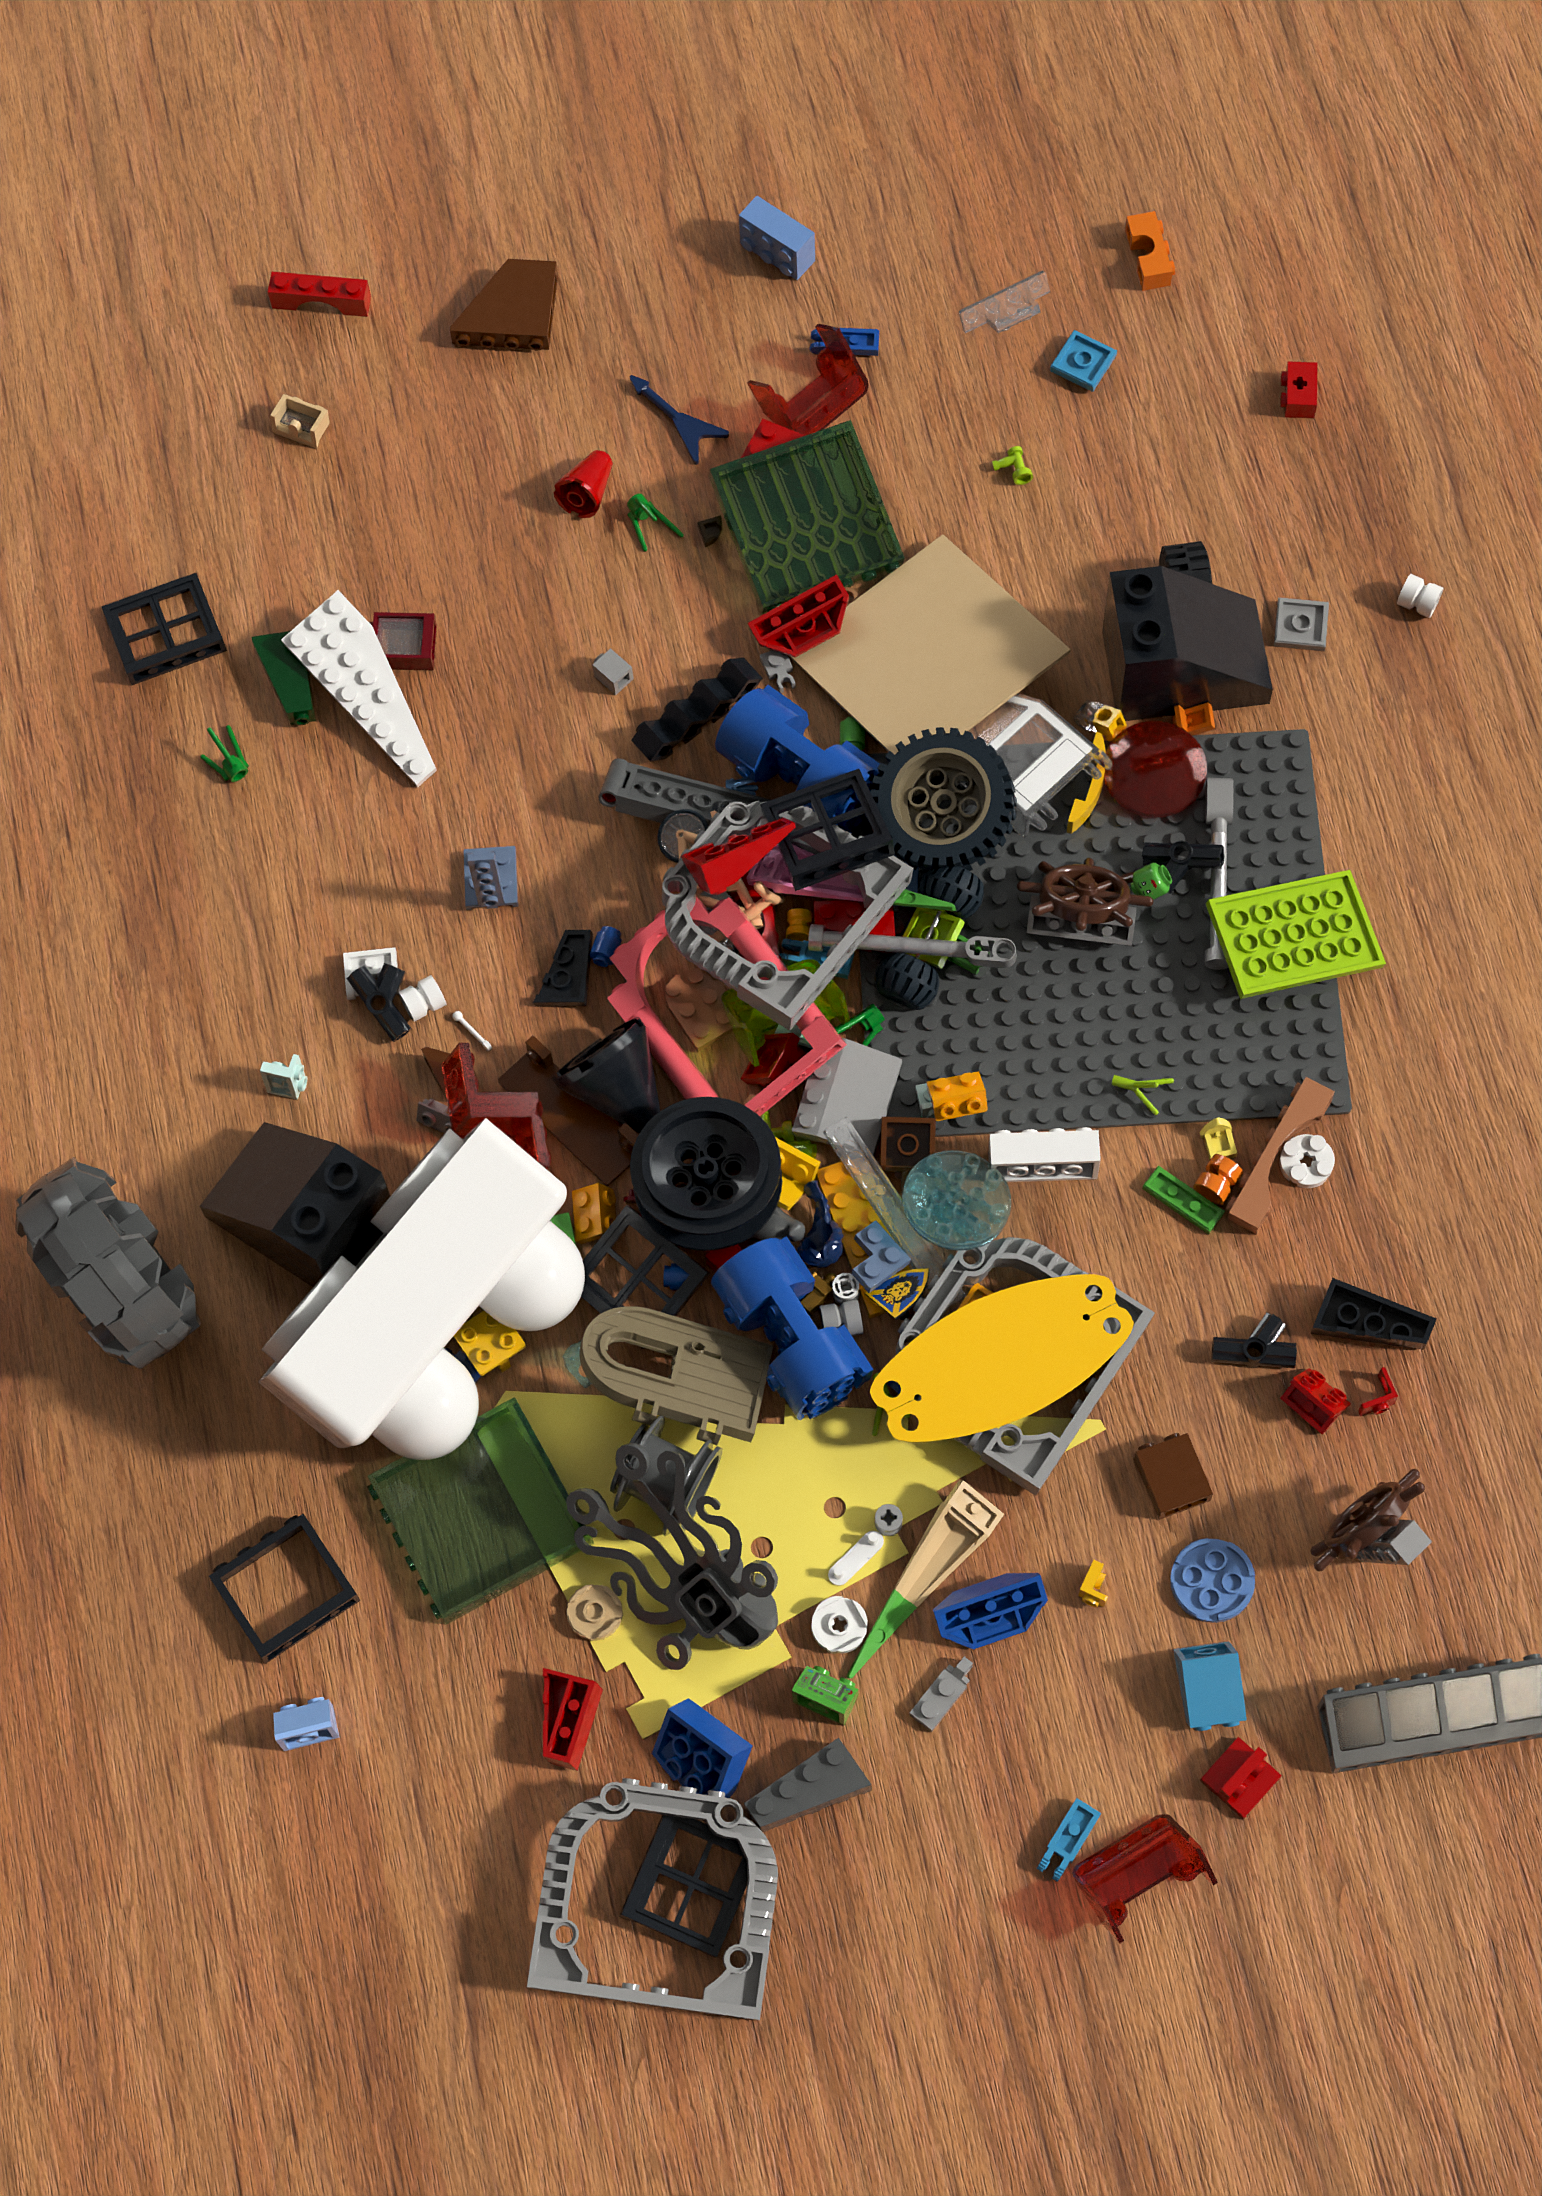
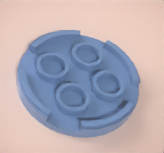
[1170,1538,1255,1623]

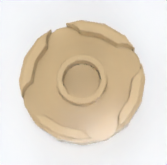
[567,1584,623,1641]

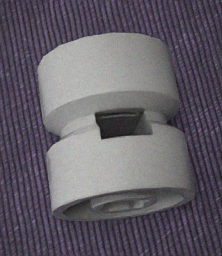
[820,1299,863,1336]

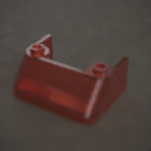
[747,324,869,442]
[1072,1814,1218,1944]

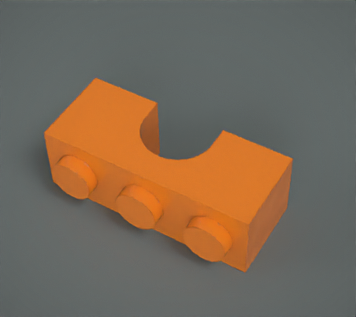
[1125,211,1175,291]

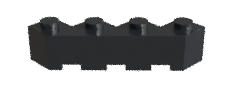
[631,657,763,761]

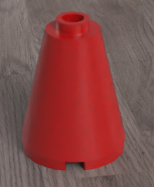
[553,450,613,518]

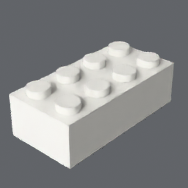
[988,1127,1100,1183]

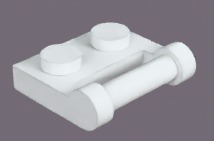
[343,947,400,1000]

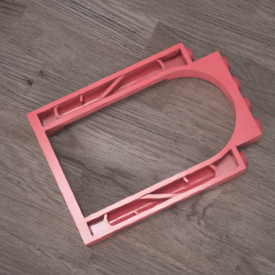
[607,896,847,1116]

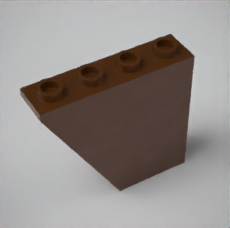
[450,259,558,351]

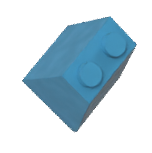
[1173,1641,1247,1731]

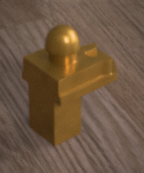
[801,1271,837,1316]

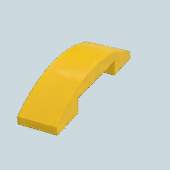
[1067,732,1106,834]

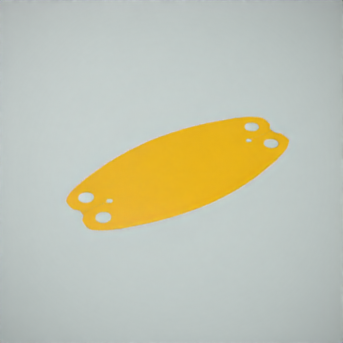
[870,1274,1134,1442]

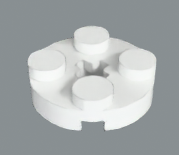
[1279,1134,1335,1188]
[811,1596,868,1654]

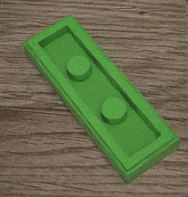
[1142,1165,1225,1235]

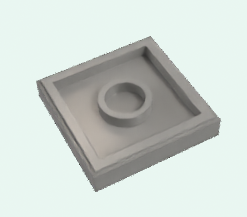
[1274,597,1329,651]

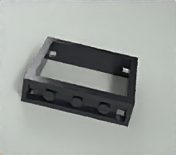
[209,1514,360,1664]

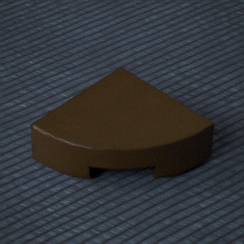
[697,515,722,547]

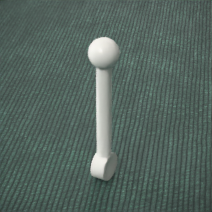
[452,1011,492,1051]

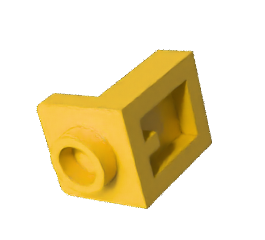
[1078,1560,1108,1608]

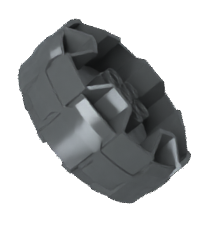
[15,1157,201,1369]

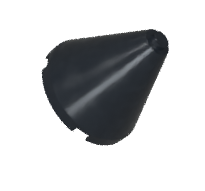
[552,1017,661,1133]

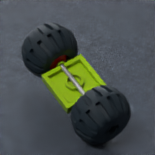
[874,862,984,1010]

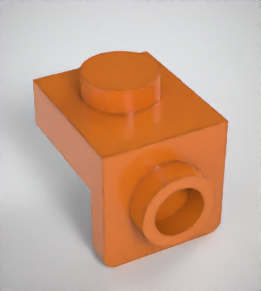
[1173,702,1215,736]

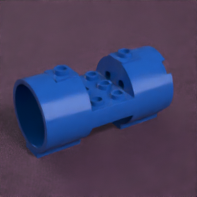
[715,685,880,833]
[711,1236,873,1420]

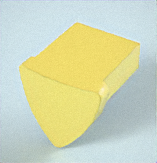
[1199,1118,1237,1159]

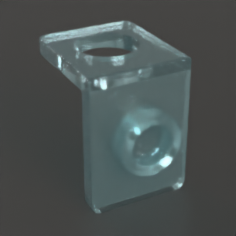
[562,1340,592,1388]

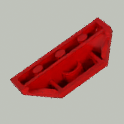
[747,574,849,658]

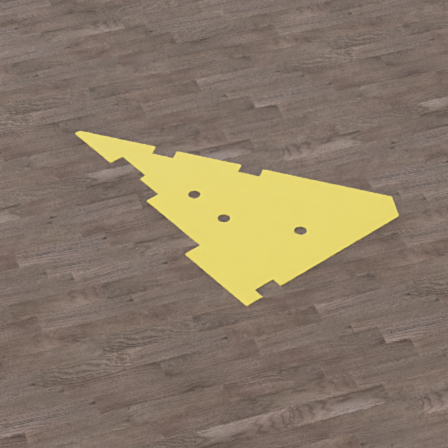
[477,1391,1106,1739]

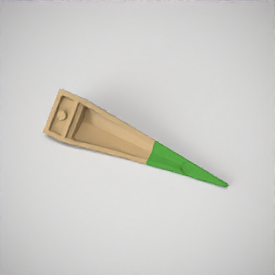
[847,1480,1004,1679]

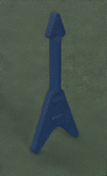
[630,375,729,465]

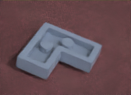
[851,1220,911,1293]

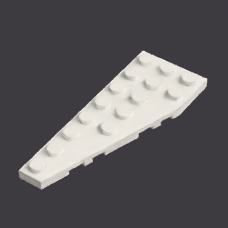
[281,590,437,787]

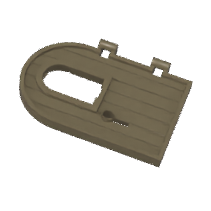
[579,1306,773,1445]

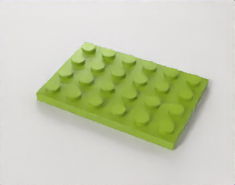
[1205,870,1386,999]

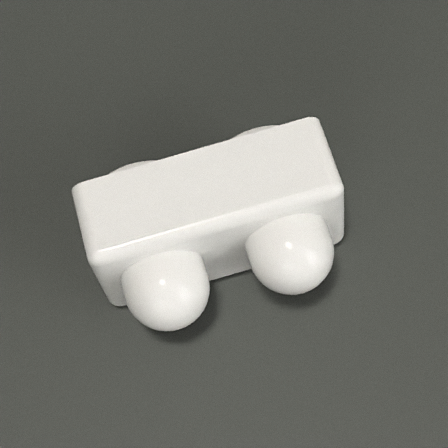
[258,1118,585,1460]

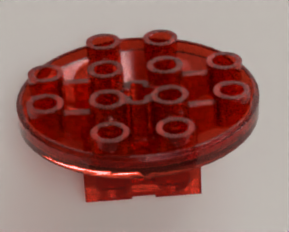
[1104,721,1207,817]

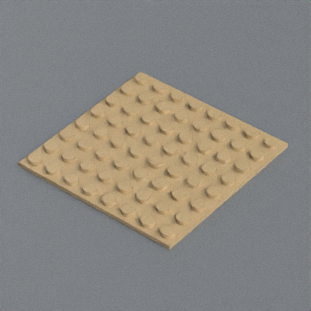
[788,535,1071,755]

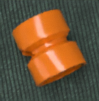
[1193,1154,1243,1205]

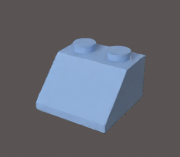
[273,1697,340,1751]

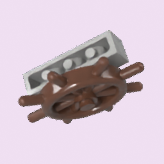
[1016,858,1154,946]
[1310,1469,1432,1571]

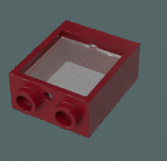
[369,612,437,670]

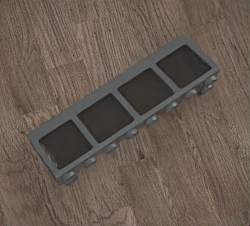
[1317,1654,1542,1774]

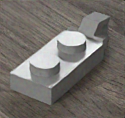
[909,1657,973,1732]

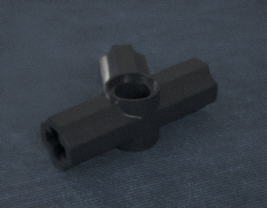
[1142,840,1225,894]
[346,963,412,1042]
[1211,1312,1297,1368]

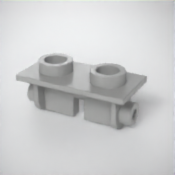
[416,1098,473,1139]

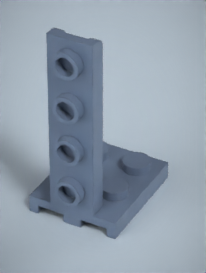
[464,846,518,910]

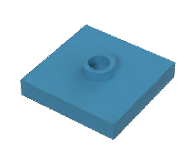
[1050,330,1117,392]

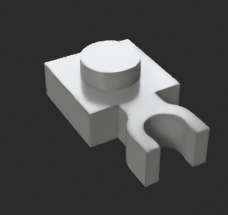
[759,650,796,693]

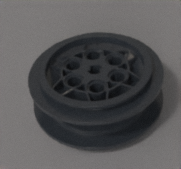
[630,1097,782,1251]

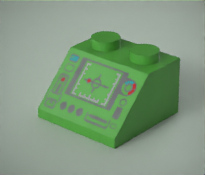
[792,1666,859,1726]

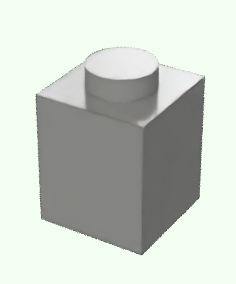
[593,648,634,695]

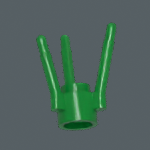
[627,494,684,552]
[200,725,249,782]
[834,1004,885,1046]

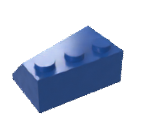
[652,1698,753,1798]

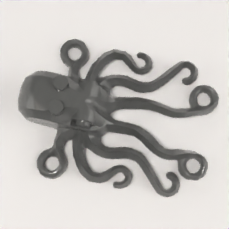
[566,1443,778,1670]

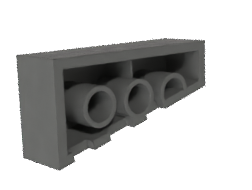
[744,1738,872,1832]

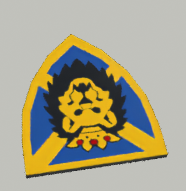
[865,1268,930,1320]

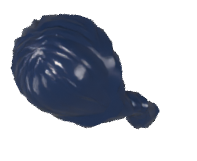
[797,1180,843,1268]

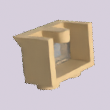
[270,394,330,449]

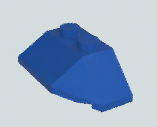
[933,1573,1048,1650]

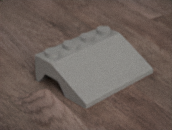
[792,1038,902,1158]

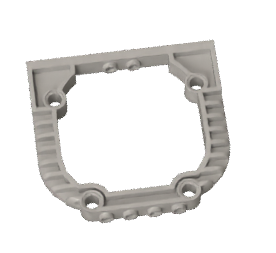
[662,801,913,1031]
[896,1237,1155,1496]
[527,1778,778,2020]

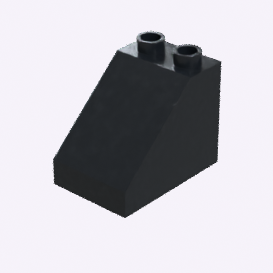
[1102,566,1273,721]
[200,1122,390,1287]

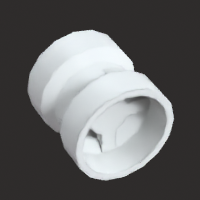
[832,1273,860,1306]

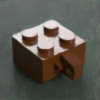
[880,1117,936,1193]

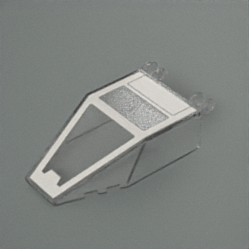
[960,693,1113,838]

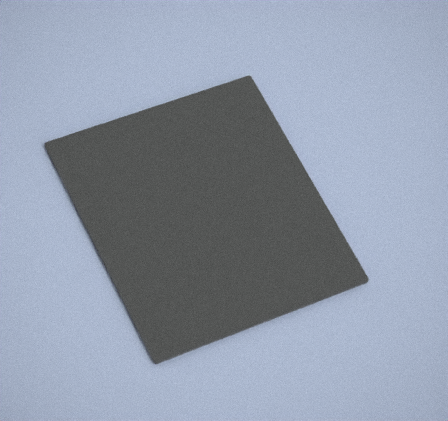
[851,729,1352,1140]

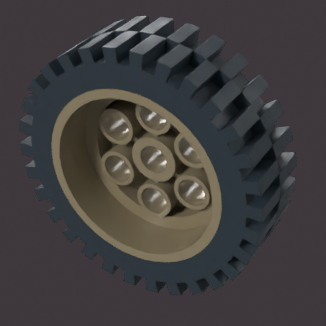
[871,727,1017,873]

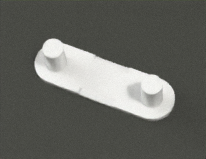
[828,1531,884,1586]

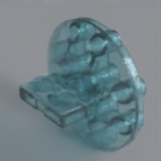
[902,1150,1011,1250]

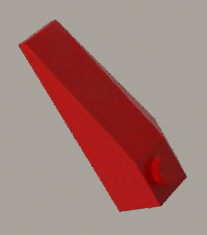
[681,818,796,895]

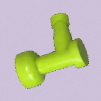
[992,446,1033,485]
[760,1110,795,1142]

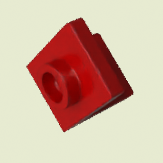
[1358,1367,1398,1416]

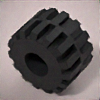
[1159,541,1212,584]

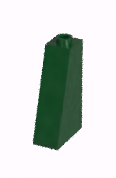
[252,631,316,725]

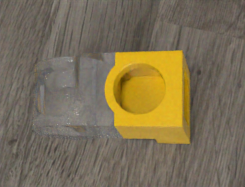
[1073,700,1127,743]

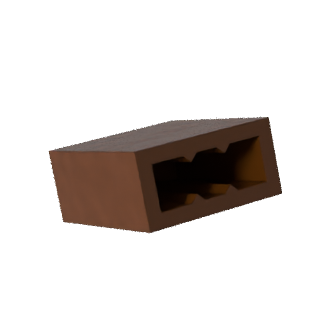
[1134,1433,1213,1520]

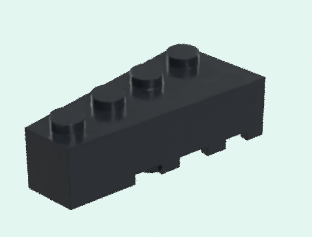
[1311,1278,1437,1350]

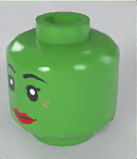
[1131,863,1172,900]

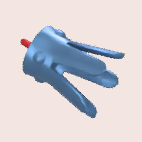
[726,777,758,796]

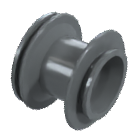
[610,1415,723,1536]

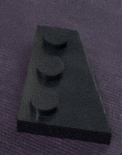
[533,930,593,1007]

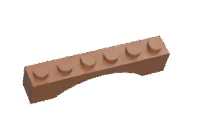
[1226,1077,1335,1235]

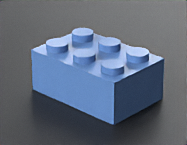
[739,196,815,281]

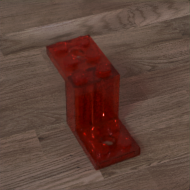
[441,1043,551,1169]

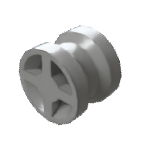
[875,1504,903,1537]

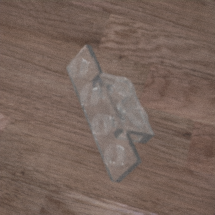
[959,270,1050,333]

